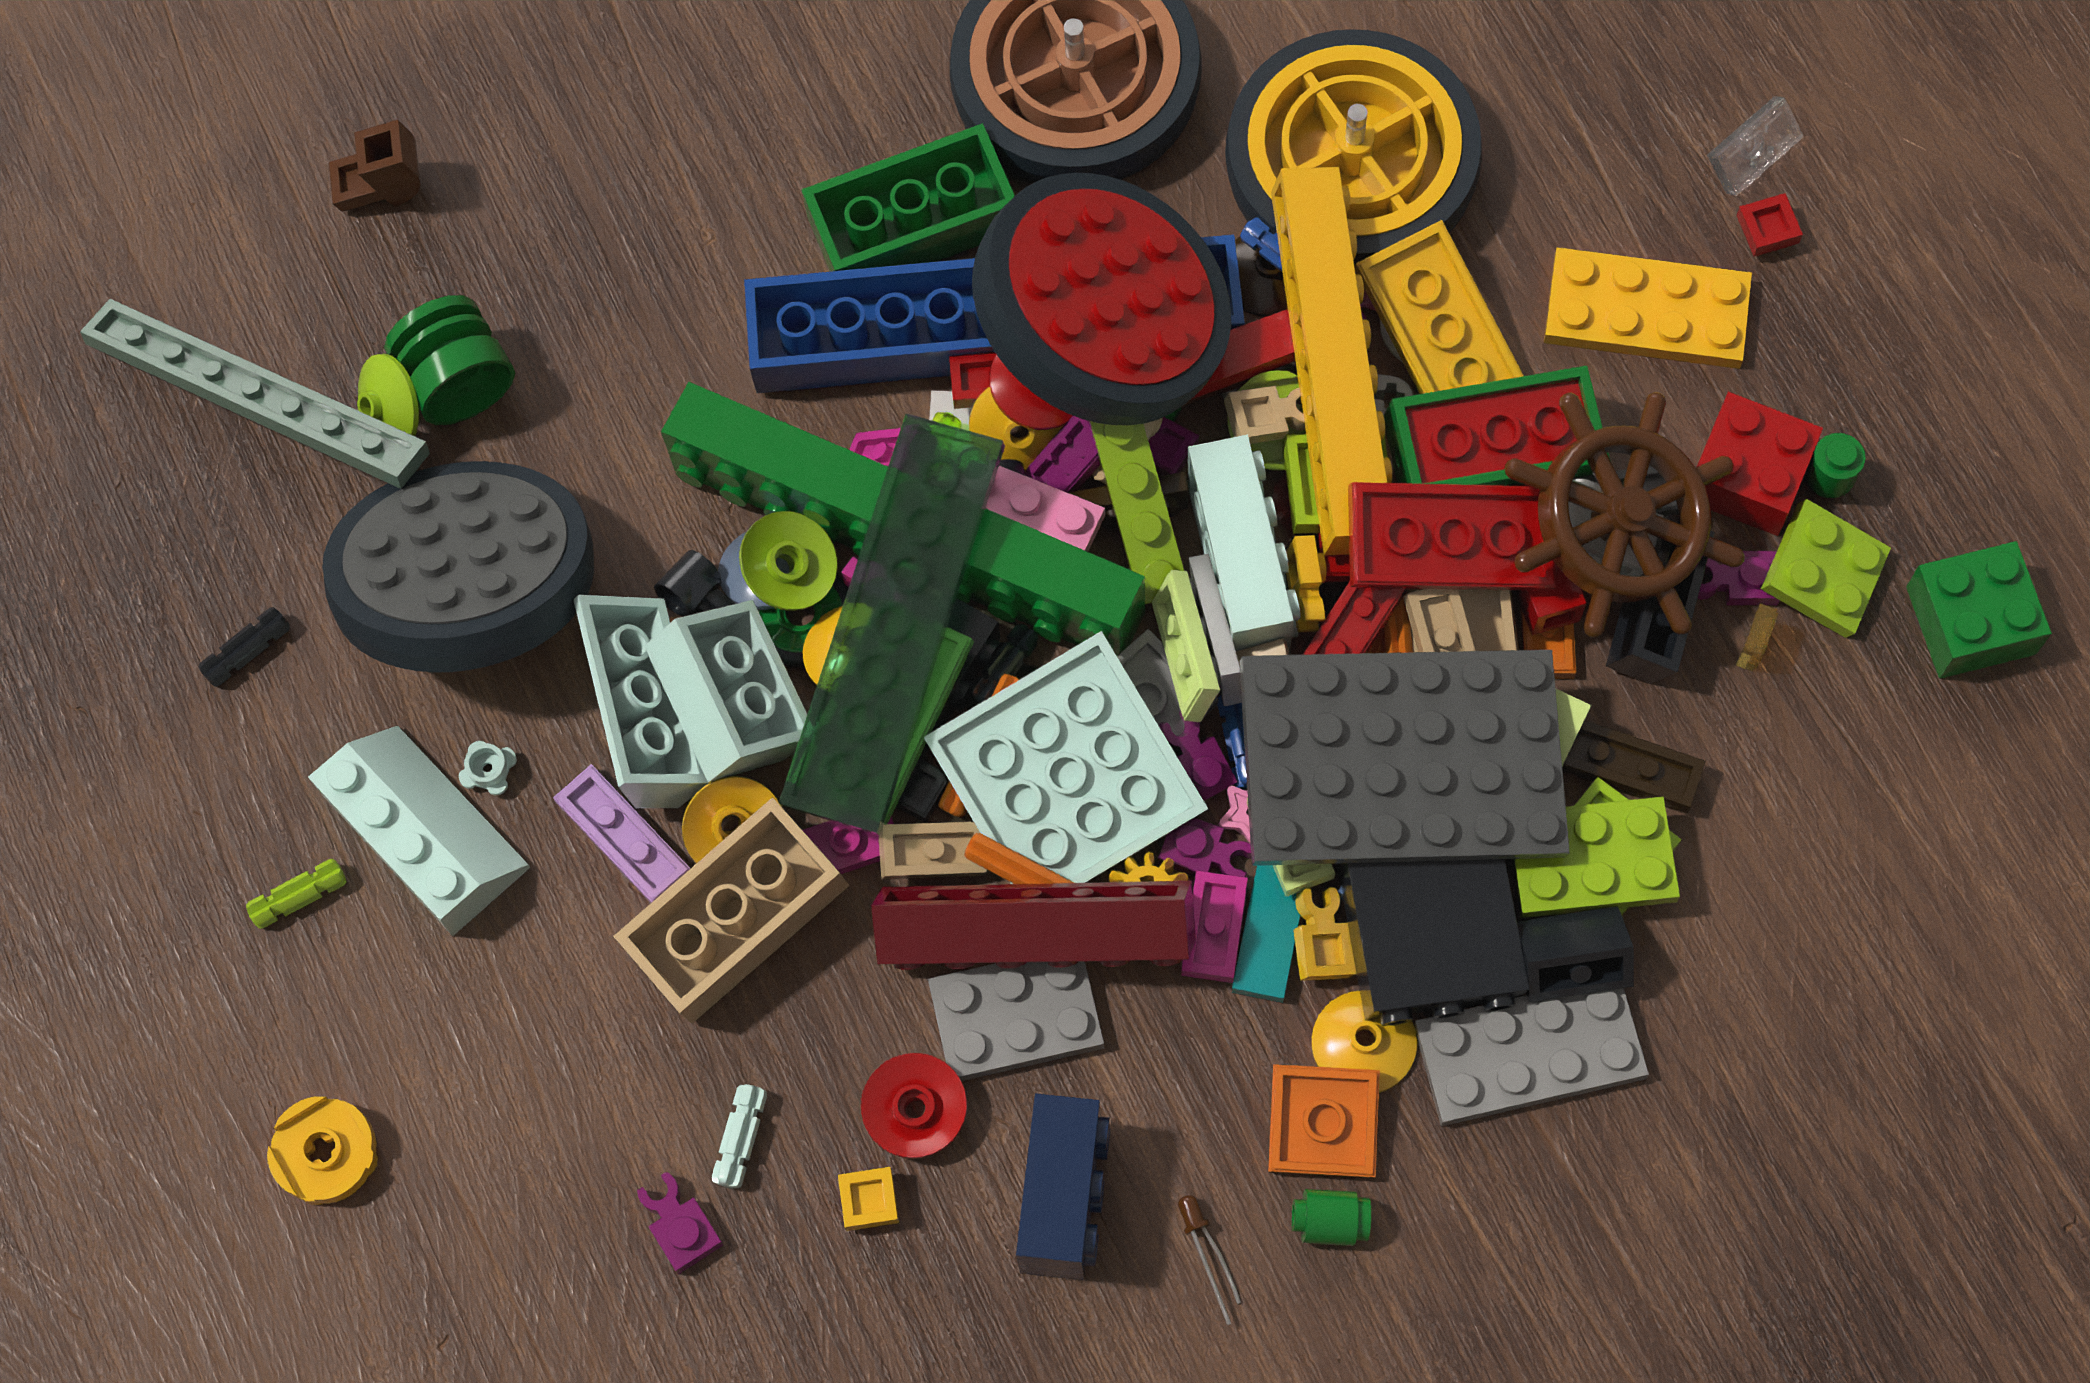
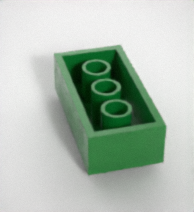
[801,123,1015,272]

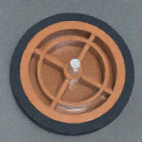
[949,0,1202,182]

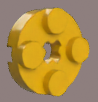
[267,1096,378,1205]

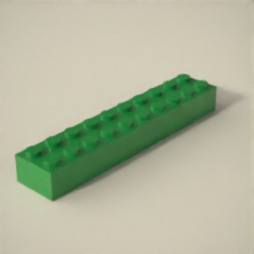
[661,381,1145,656]

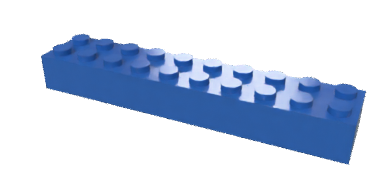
[744,234,1245,393]

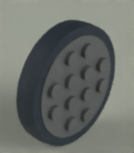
[322,461,594,672]

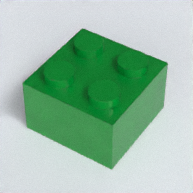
[1906,541,2052,679]

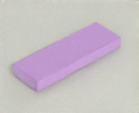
[553,764,691,903]

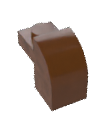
[329,119,421,212]

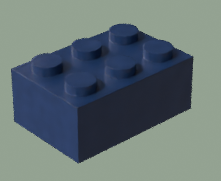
[1016,1093,1111,1280]

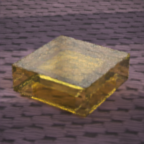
[1736,603,1778,671]

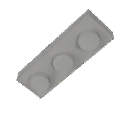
[1189,553,1242,706]

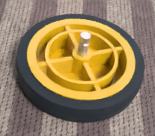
[1225,29,1482,274]

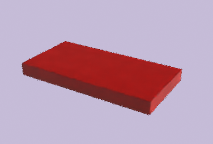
[1348,482,1556,591]

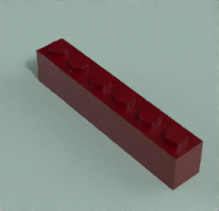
[871,881,1196,970]

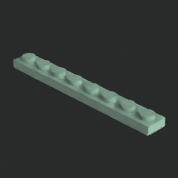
[80,299,430,489]

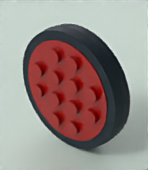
[972,173,1231,425]

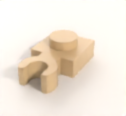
[1224,386,1305,444]

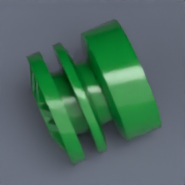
[384,295,516,425]

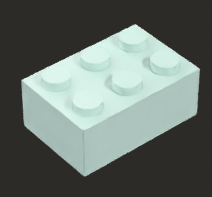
[644,600,816,783]

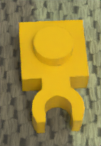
[1286,535,1326,632]
[1293,887,1356,981]

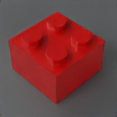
[1696,391,1823,536]

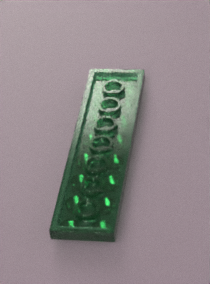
[779,413,1005,836]

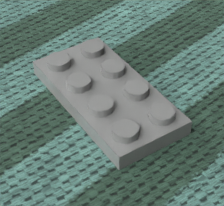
[1414,988,1649,1126]

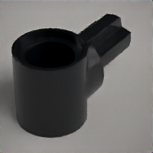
[654,550,736,617]

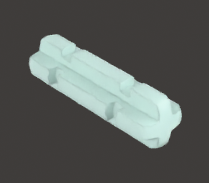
[712,1084,767,1189]

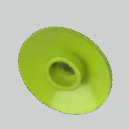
[357,354,419,436]
[739,511,837,611]

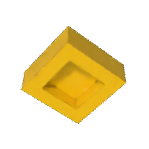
[838,1167,899,1231]

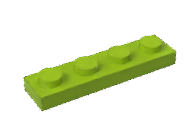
[1089,421,1184,604]

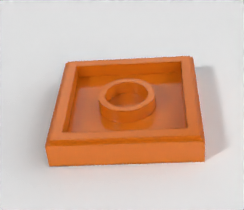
[1268,1064,1380,1178]

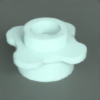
[459,741,517,796]

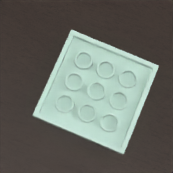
[924,631,1208,884]

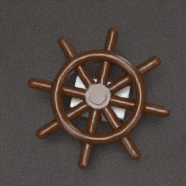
[1504,392,1745,637]

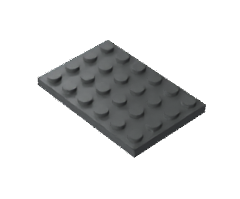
[1240,650,1569,866]

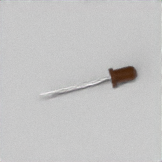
[1178,1195,1241,1325]

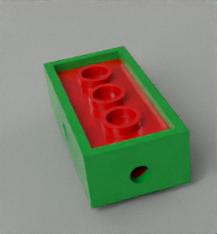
[1384,365,1610,486]

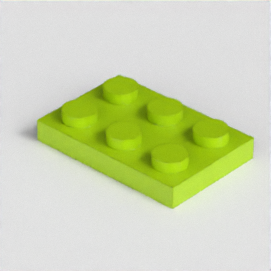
[1512,796,1680,918]

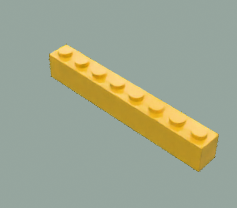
[1271,167,1392,556]

